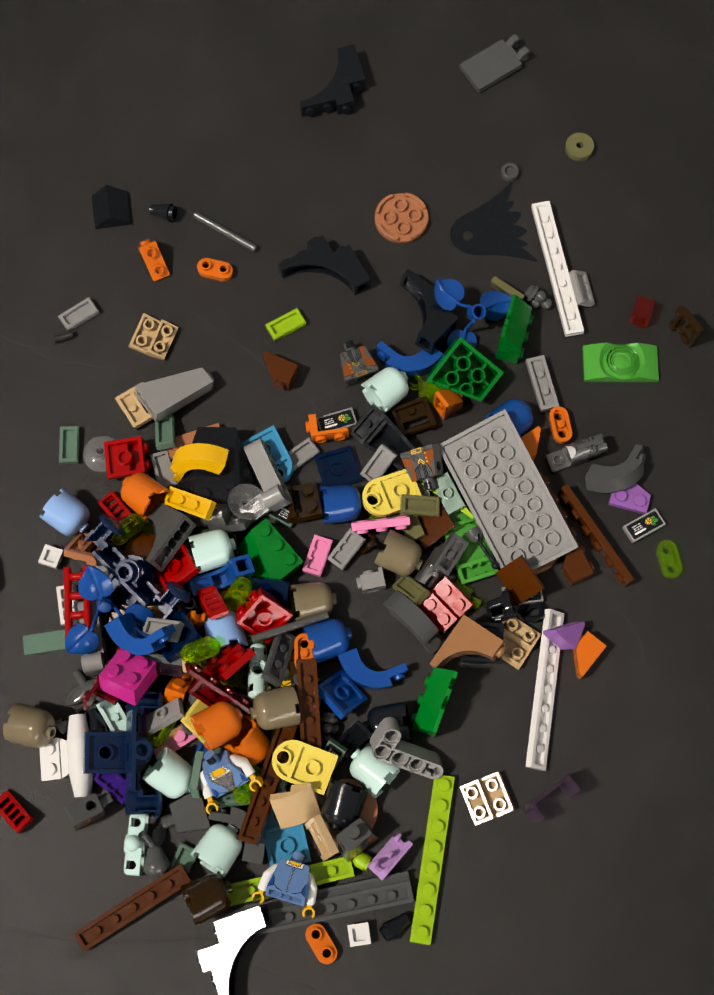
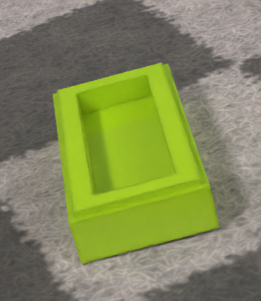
[265,308,306,342]

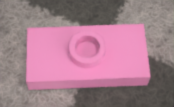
[302,534,333,578]

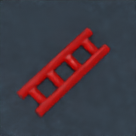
[63,565,92,639]

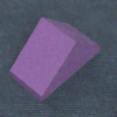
[543,621,585,650]

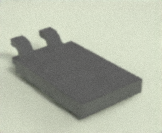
[459,34,530,93]

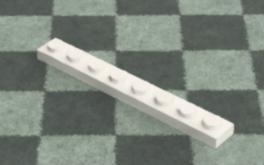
[531,201,584,337]
[525,609,564,771]

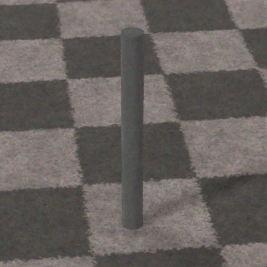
[194,212,258,252]
[251,611,329,643]

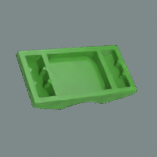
[582,342,659,382]
[443,503,498,585]

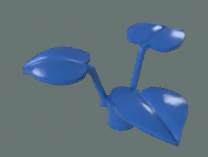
[434,279,511,348]
[65,565,157,654]

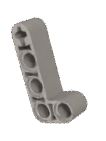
[244,438,292,512]
[77,599,108,676]
[370,717,443,779]

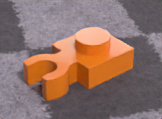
[186,610,206,631]

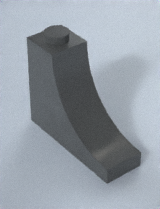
[146,502,196,572]

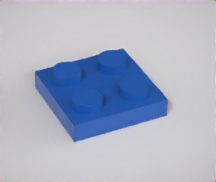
[318,669,368,720]

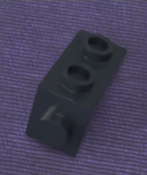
[337,720,372,761]

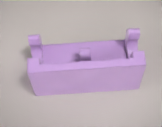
[367,833,413,880]

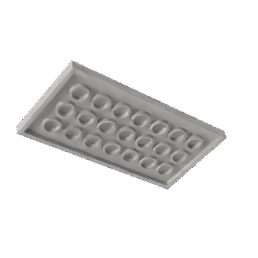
[440,409,578,570]

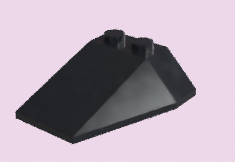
[178,427,255,504]

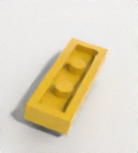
[163,486,217,521]

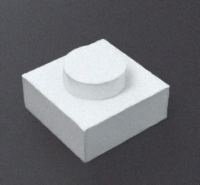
[38,544,64,570]
[347,922,371,947]

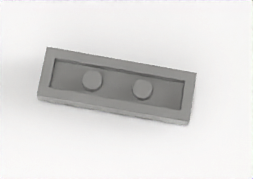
[525,355,559,413]

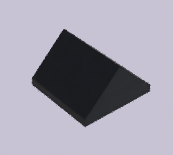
[92,185,131,229]

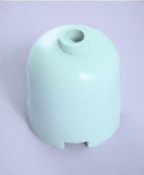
[361,367,409,413]
[188,530,236,574]
[350,745,401,798]
[142,747,193,799]
[190,824,242,878]

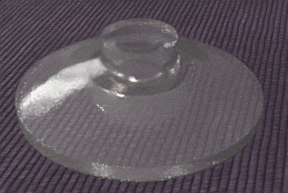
[83,436,114,472]
[228,484,266,520]

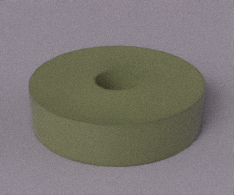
[565,133,594,161]

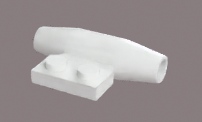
[40,714,93,798]

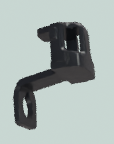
[486,589,545,623]

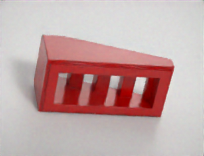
[97,491,137,532]
[196,585,230,620]
[0,790,35,834]

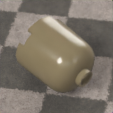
[374,530,423,576]
[290,582,337,621]
[250,685,301,730]
[3,703,56,748]

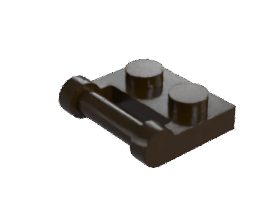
[668,306,704,348]
[390,396,437,437]
[286,482,323,523]

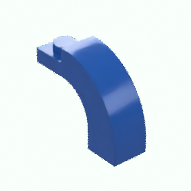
[376,341,443,378]
[187,554,255,598]
[104,613,176,655]
[338,648,408,691]

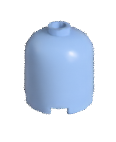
[39,488,90,537]
[204,610,248,658]

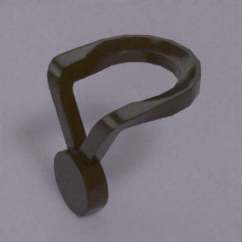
[355,530,378,555]

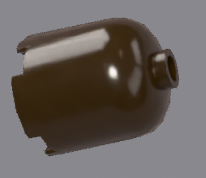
[180,873,233,926]

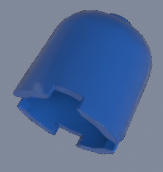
[485,399,534,436]
[319,485,364,524]
[303,618,352,663]

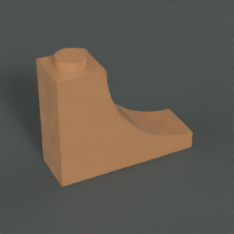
[429,615,506,668]

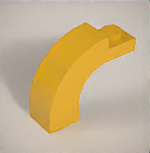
[170,443,229,482]

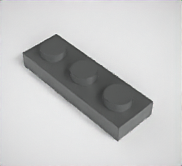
[261,632,296,687]

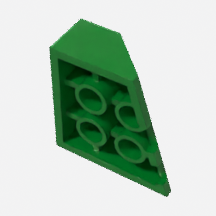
[495,294,534,364]
[426,337,504,402]
[238,518,304,583]
[410,667,458,738]

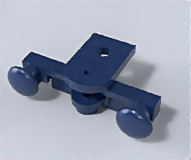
[84,514,191,620]
[83,686,164,820]

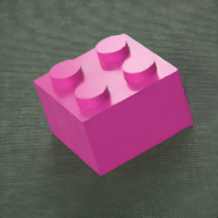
[99,648,157,706]

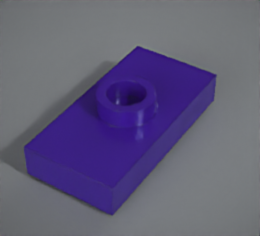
[93,774,126,805]

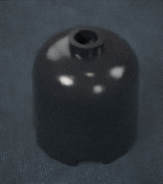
[364,702,412,742]
[321,778,369,831]

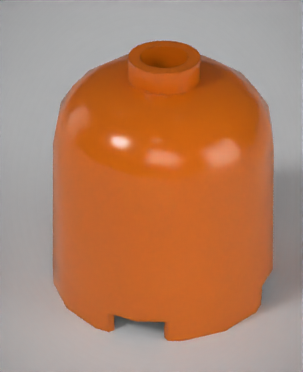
[120,473,168,521]
[190,701,243,751]
[222,715,270,766]

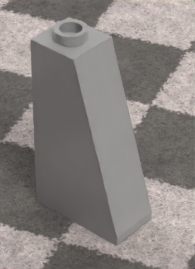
[135,367,214,423]

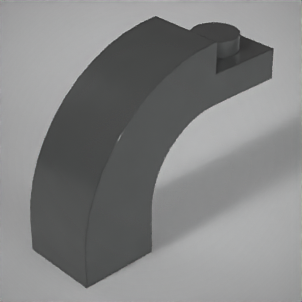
[585,444,646,493]
[383,590,445,655]
[208,807,266,865]

